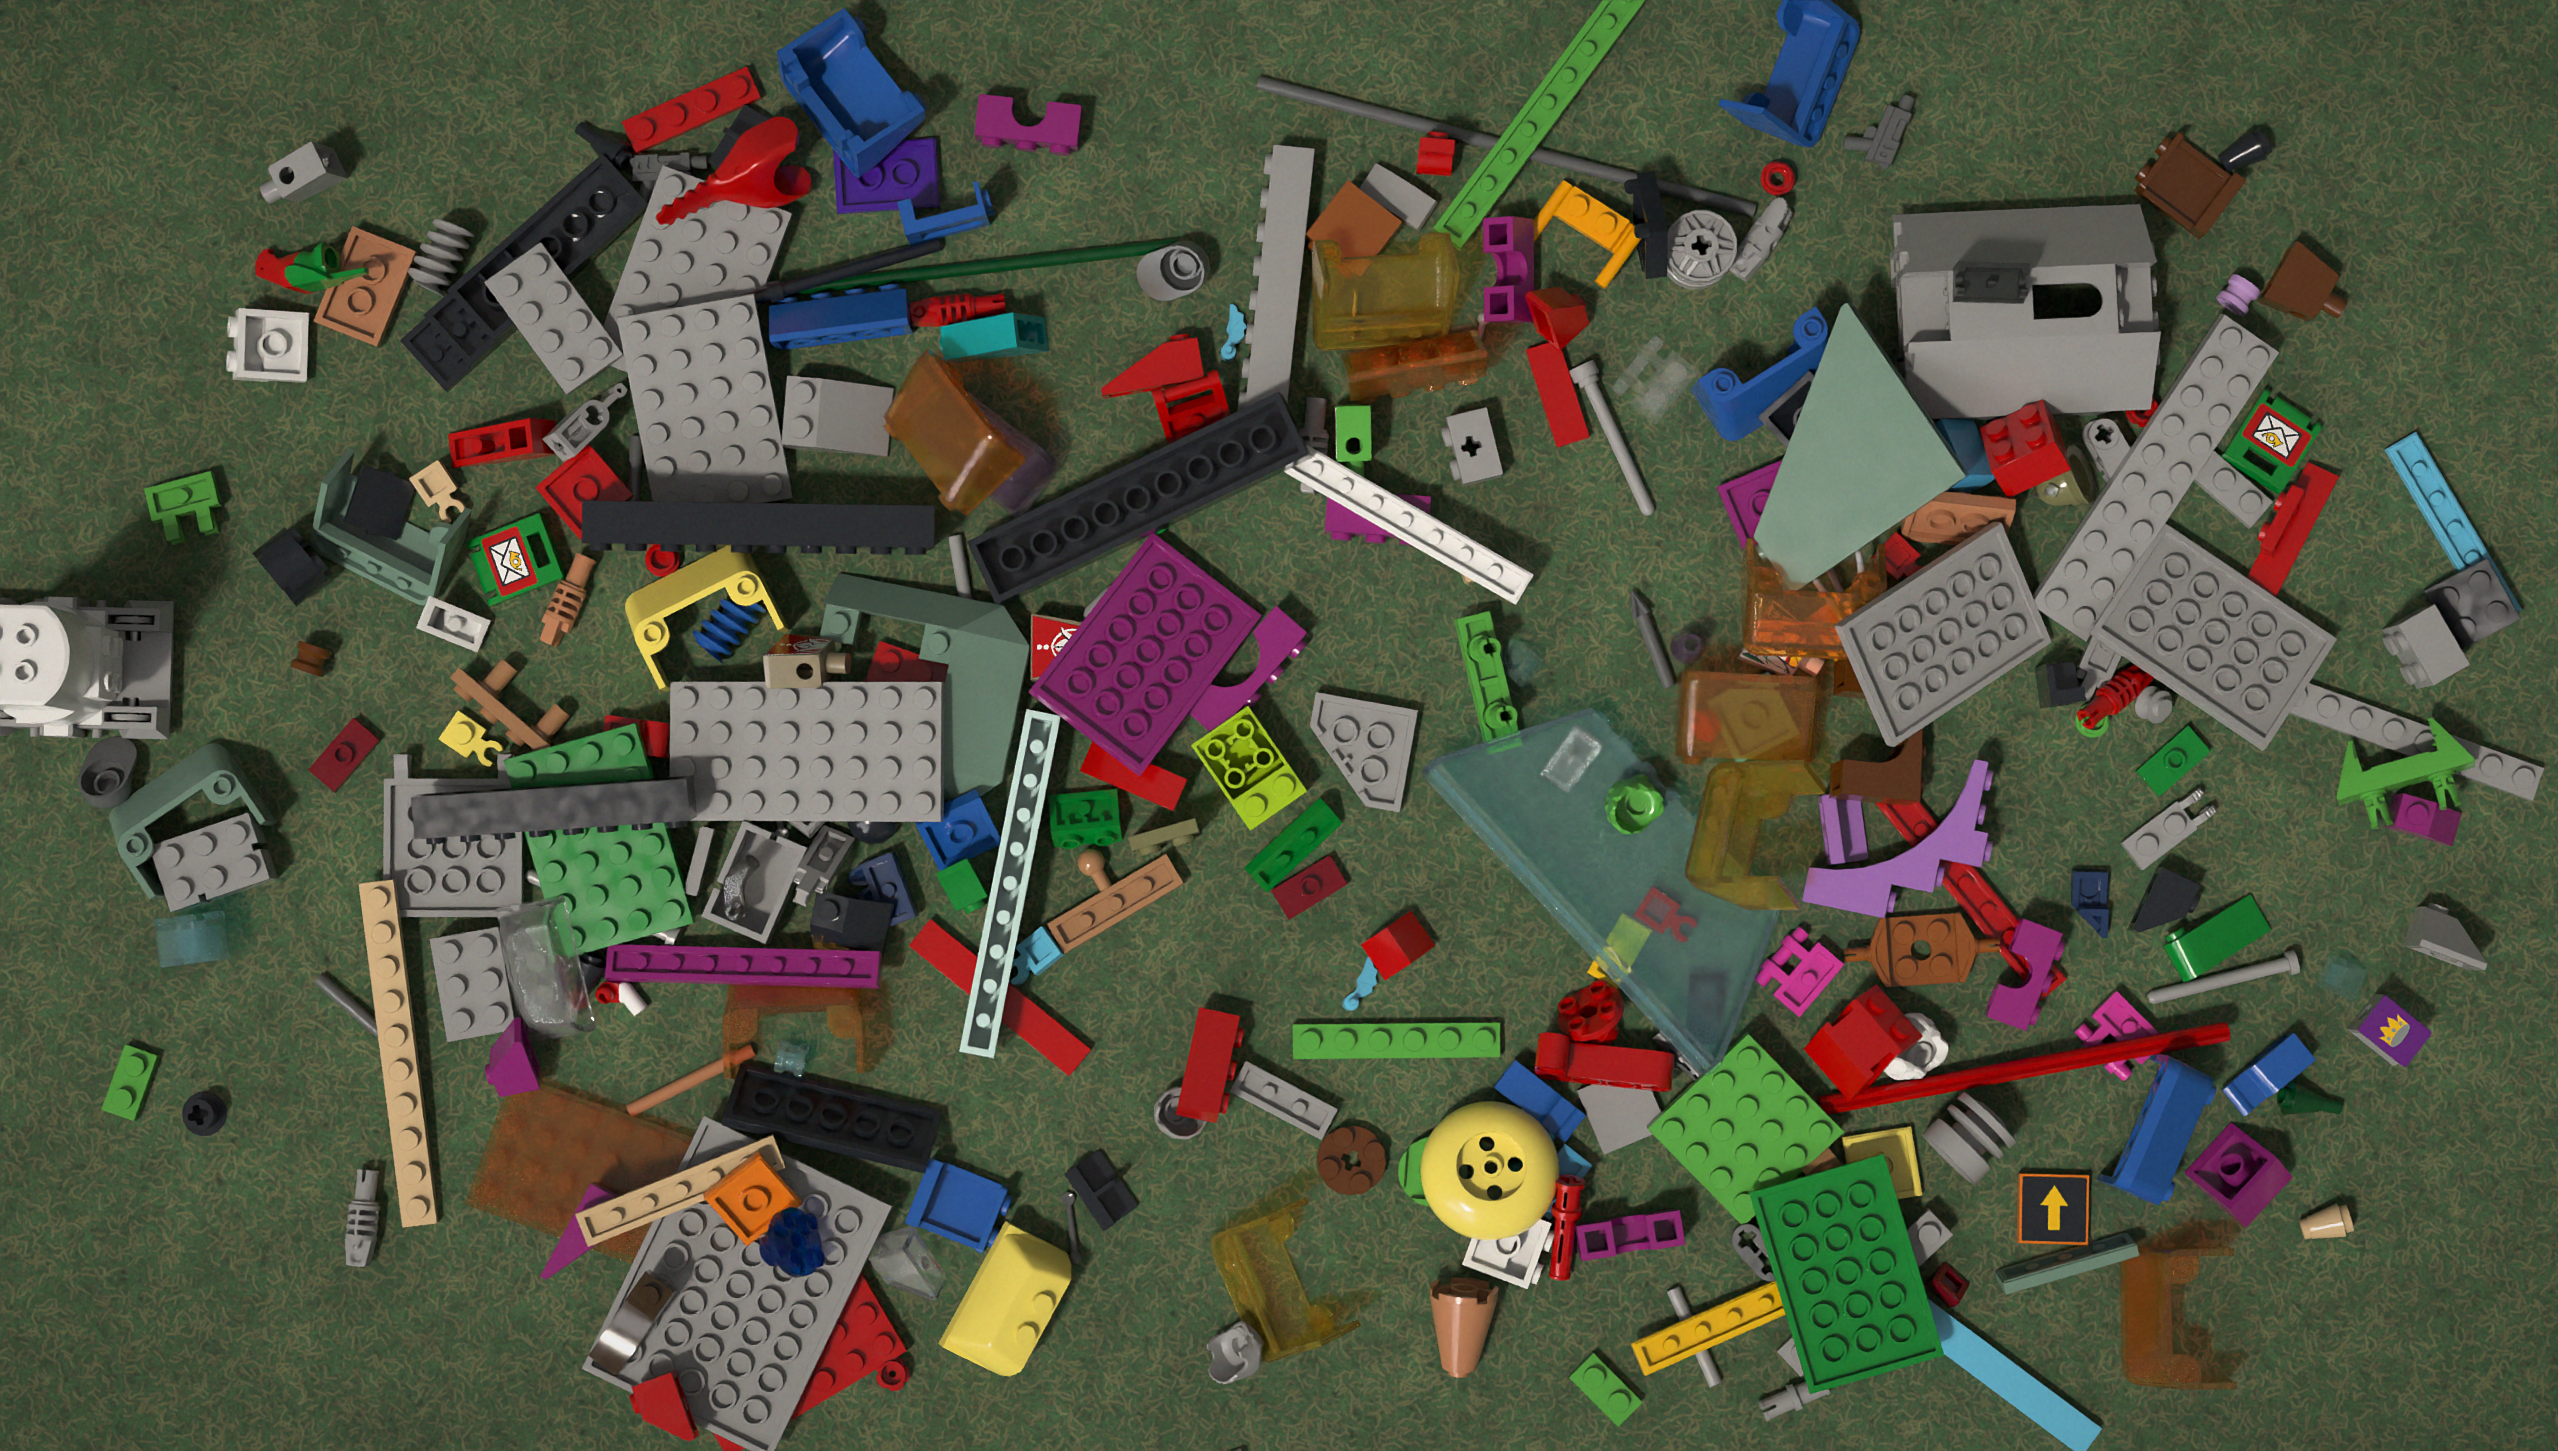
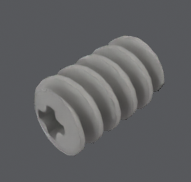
[407,219,475,297]

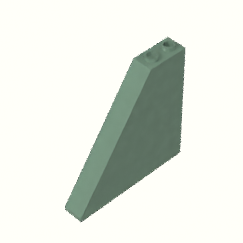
[1753,303,1969,594]

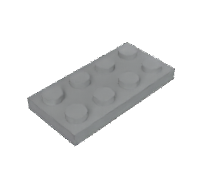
[484,242,624,396]

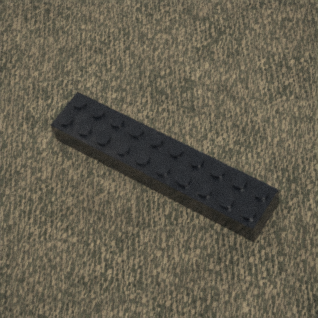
[967,392,1313,606]
[582,501,935,555]

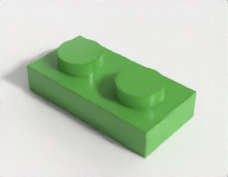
[101,1044,160,1121]
[1568,1352,1643,1427]

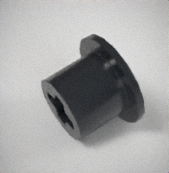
[182,1092,227,1136]

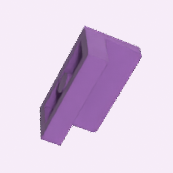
[1818,795,1868,865]

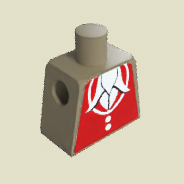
[1031,614,1082,682]
[763,634,851,689]

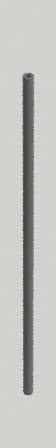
[1256,76,1756,217]

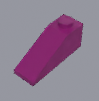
[540,1182,619,1279]

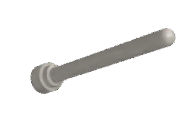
[1569,360,1654,516]

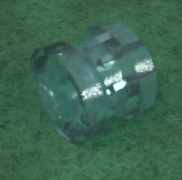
[774,1038,810,1078]

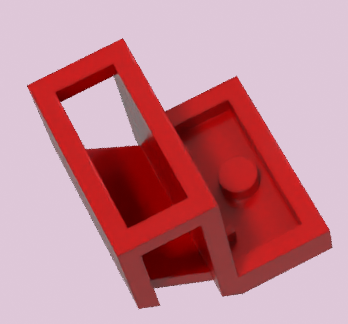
[1804,984,1923,1101]

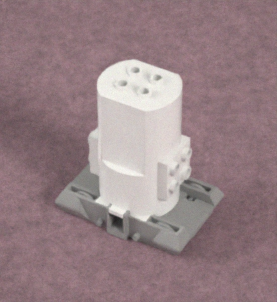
[0,597,174,739]

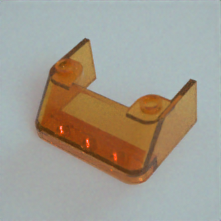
[1740,538,1887,660]
[722,984,869,1080]
[2119,1245,2237,1390]

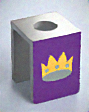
[2347,994,2432,1067]

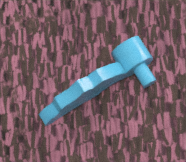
[1220,304,1247,362]
[1342,957,1378,1011]

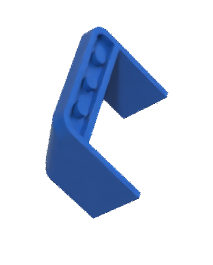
[1718,0,1860,148]
[2097,1054,2217,1205]

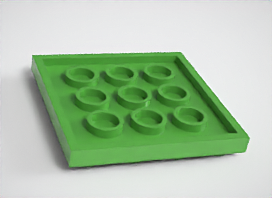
[1647,1031,1844,1225]

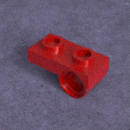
[1416,132,1455,177]
[603,715,670,759]

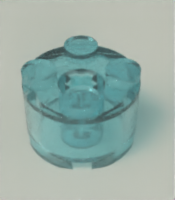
[154,910,230,968]

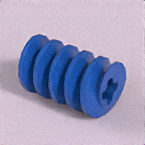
[692,598,767,664]

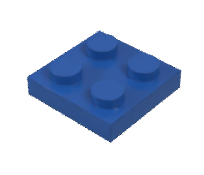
[915,789,1001,871]

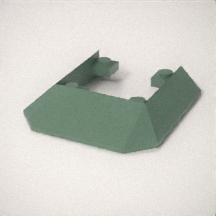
[820,573,1031,803]

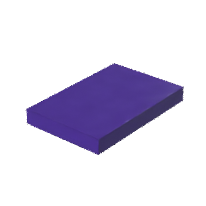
[833,138,940,215]

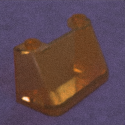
[883,349,1027,515]
[1674,671,1821,770]

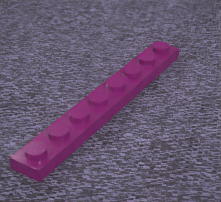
[605,945,882,989]

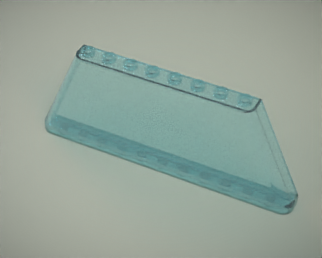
[1422,708,1780,1076]

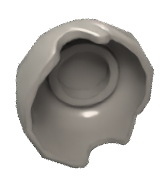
[1154,1086,1207,1140]

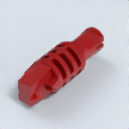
[910,292,1006,327]
[2077,665,2154,729]

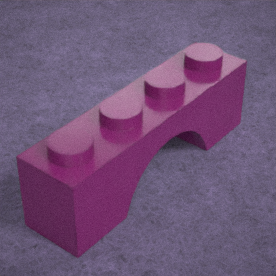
[1188,606,1308,732]

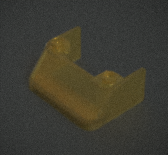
[1685,760,1826,910]
[1210,1197,1361,1362]

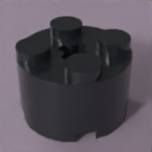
[252,526,332,607]

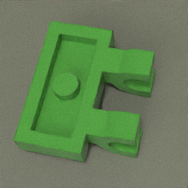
[144,471,222,546]

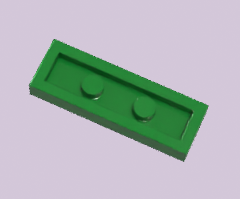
[1244,798,1343,893]

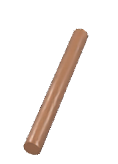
[626,1044,756,1117]

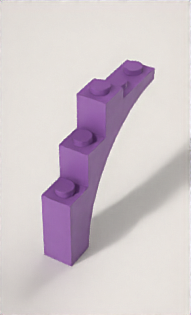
[1802,759,1993,918]

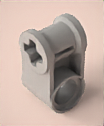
[2082,419,2131,483]

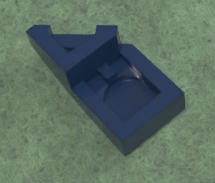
[2071,869,2109,938]

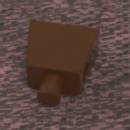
[2257,241,2348,322]

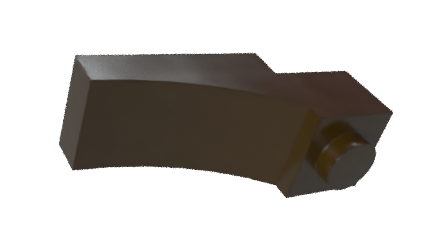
[588,1269,678,1376]

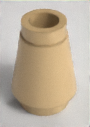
[2299,1203,2354,1240]

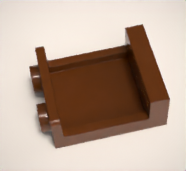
[2133,131,2246,240]

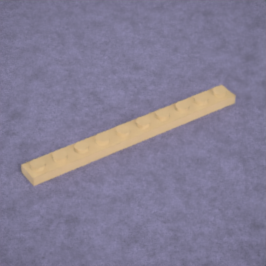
[359,879,439,1228]

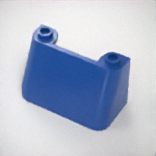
[777,8,927,178]
[1691,306,1830,441]

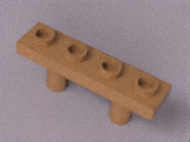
[450,659,570,751]

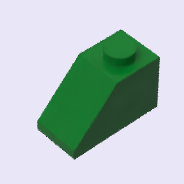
[935,858,989,914]

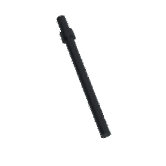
[740,238,941,304]

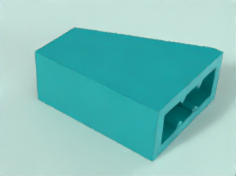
[939,312,1049,363]

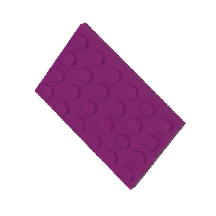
[1028,534,1262,777]

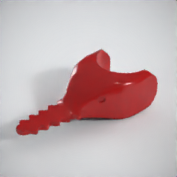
[656,117,813,225]

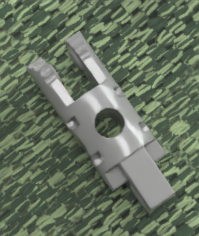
[1729,197,1793,282]

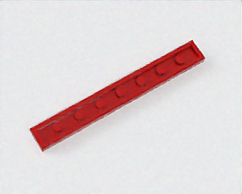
[1875,802,2067,1001]

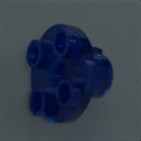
[759,1207,825,1278]

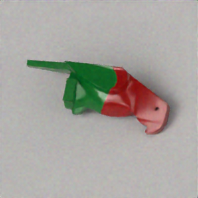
[255,243,369,294]

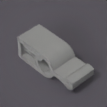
[543,383,627,462]

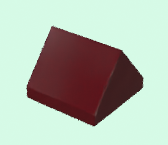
[1923,1262,1969,1308]

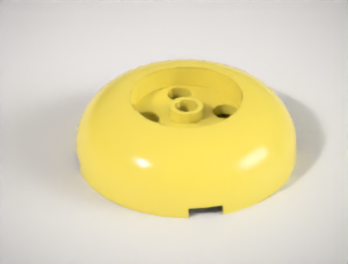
[1420,1101,1559,1241]

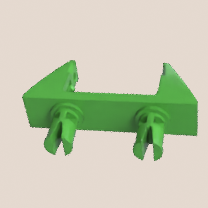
[2337,718,2475,830]

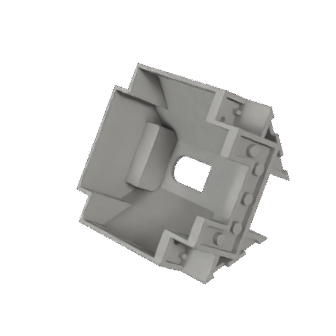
[1890,204,2161,421]

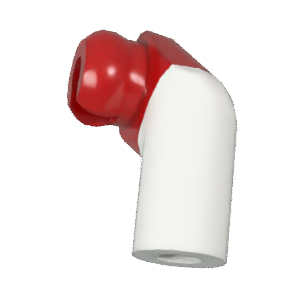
[595,981,648,1017]

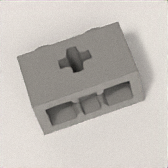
[1441,407,1503,487]

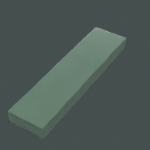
[1995,1233,2139,1295]

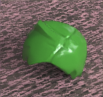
[1605,775,1664,836]

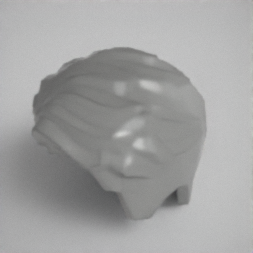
[1207,1321,1264,1384]

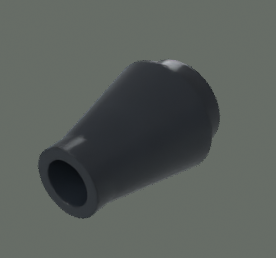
[2218,129,2272,173]

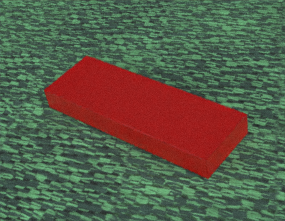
[1525,342,1590,449]

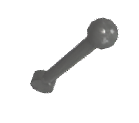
[1061,1192,1082,1265]

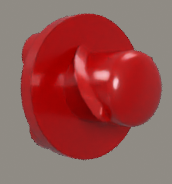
[1557,980,1625,1046]

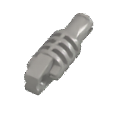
[1300,397,1329,494]
[345,1169,380,1267]

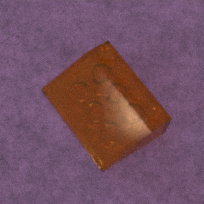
[1341,330,1488,404]

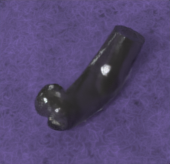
[723,854,760,921]

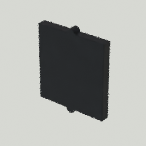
[343,465,415,541]

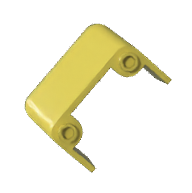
[625,546,790,692]

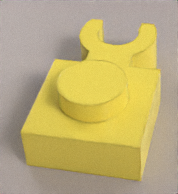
[439,711,504,767]

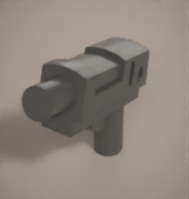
[1843,94,1915,170]
[630,152,708,209]

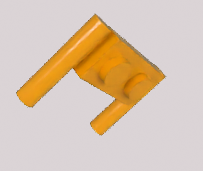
[1533,180,1642,289]

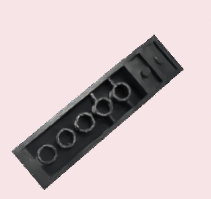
[400,153,648,393]

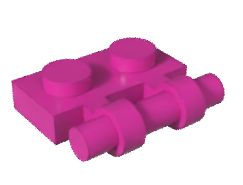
[1754,926,1844,1017]
[2074,991,2160,1081]

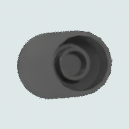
[1136,240,1210,301]
[77,737,138,809]

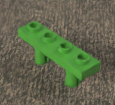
[1454,611,1522,754]

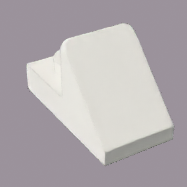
[416,596,490,652]

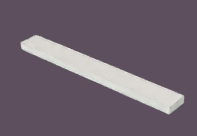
[1284,445,1534,605]

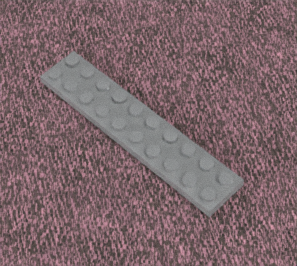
[2032,314,2279,641]

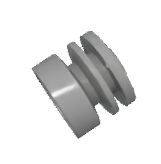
[1667,210,1737,290]
[1922,1092,2016,1185]

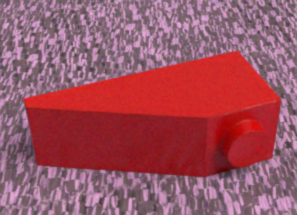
[1101,334,1204,399]
[448,418,557,468]

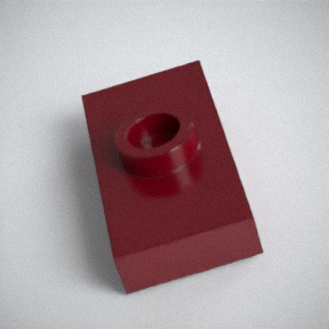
[308,718,381,793]
[1271,855,1347,920]

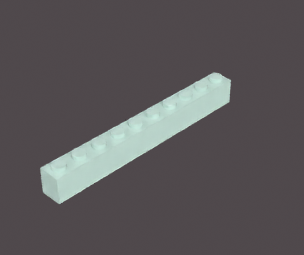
[959,709,1060,1059]

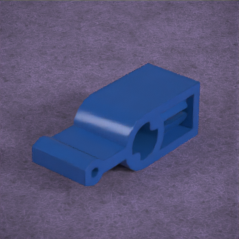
[2220,1032,2316,1117]
[1493,1060,1586,1143]

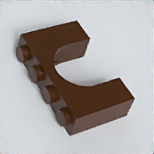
[1829,657,1926,806]

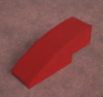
[1080,741,1188,812]

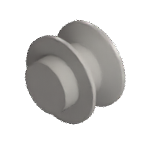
[2135,686,2172,724]

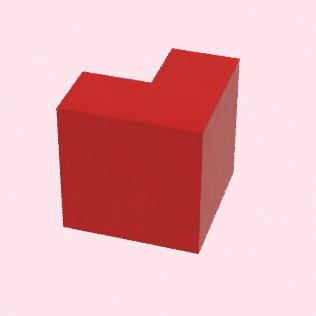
[1361,911,1435,980]

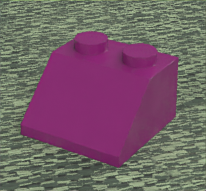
[2184,1123,2293,1228]

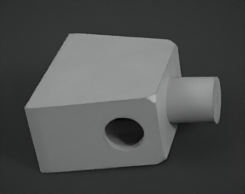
[260,141,348,204]

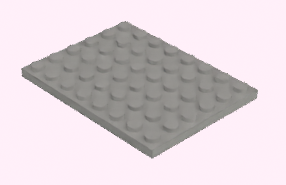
[582,1115,893,1451]

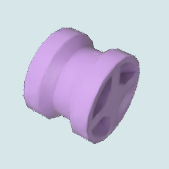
[2216,274,2261,317]

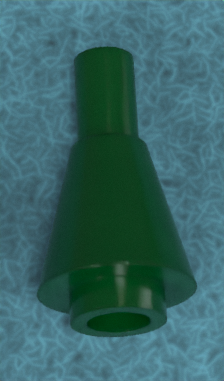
[2277,1081,2343,1115]

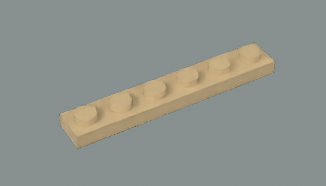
[575,1134,786,1247]

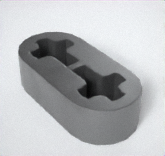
[1730,1223,1775,1282]

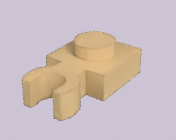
[409,459,466,523]

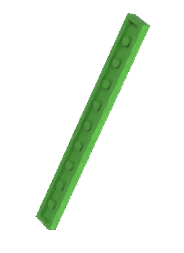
[1433,0,1647,251]

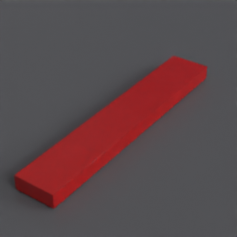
[909,919,1091,1076]

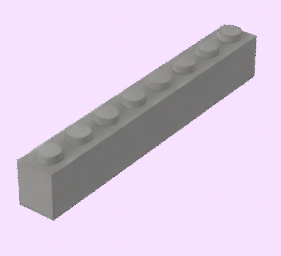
[1238,145,1315,411]

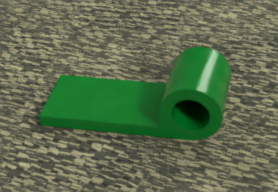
[2162,894,2271,982]

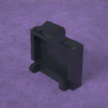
[1624,171,1668,279]

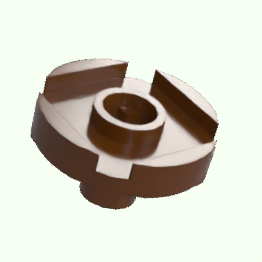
[1317,1125,1386,1195]

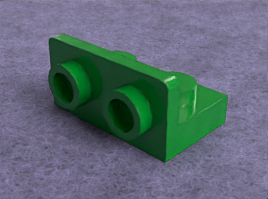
[1048,789,1122,849]

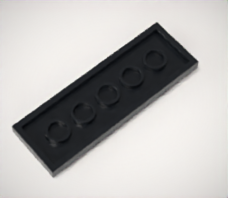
[722,1063,943,1174]

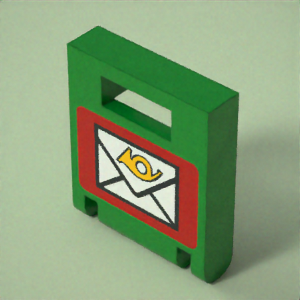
[2221,388,2323,495]
[466,513,567,607]

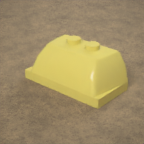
[938,1221,1071,1377]

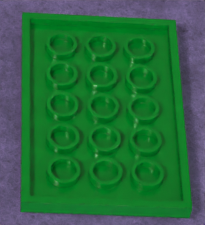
[504,722,696,959]
[1749,1153,1945,1394]

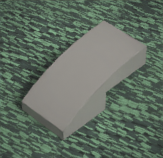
[1359,163,1438,231]

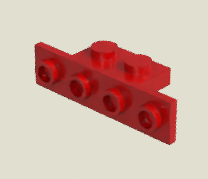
[2247,462,2339,597]

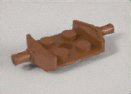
[1844,913,2000,987]

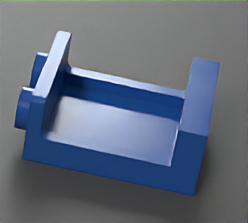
[905,1157,1013,1253]

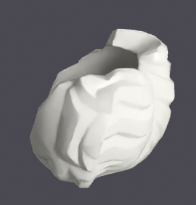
[1884,1013,1949,1080]

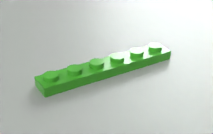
[1293,1022,1500,1059]

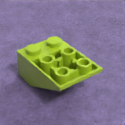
[1191,706,1307,831]

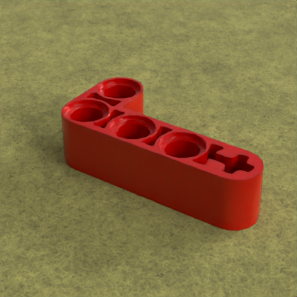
[1534,1032,1675,1092]

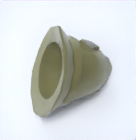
[2031,444,2097,506]

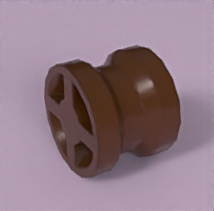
[290,641,332,677]

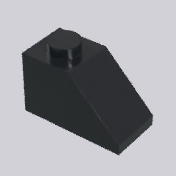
[2127,867,2201,933]

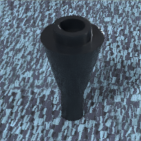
[575,122,633,171]
[566,952,606,1016]

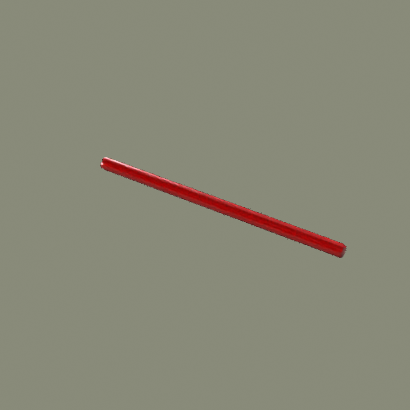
[1818,1022,2231,1114]

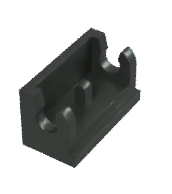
[1952,262,2030,304]

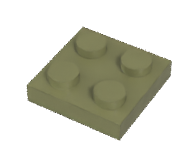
[1128,818,1200,856]

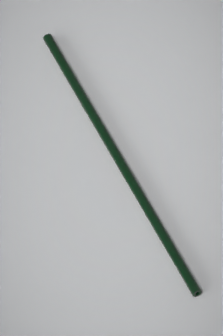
[784,238,1177,297]

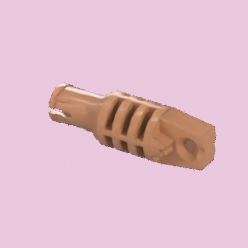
[540,553,597,647]

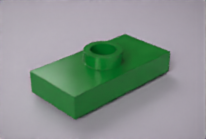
[2135,726,2211,797]

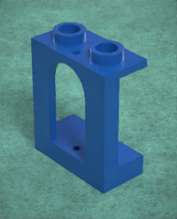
[897,181,995,245]

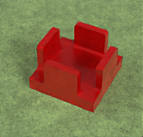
[535,443,634,541]

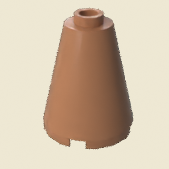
[1429,1277,1498,1378]

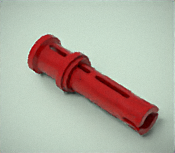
[1548,1174,1585,1281]

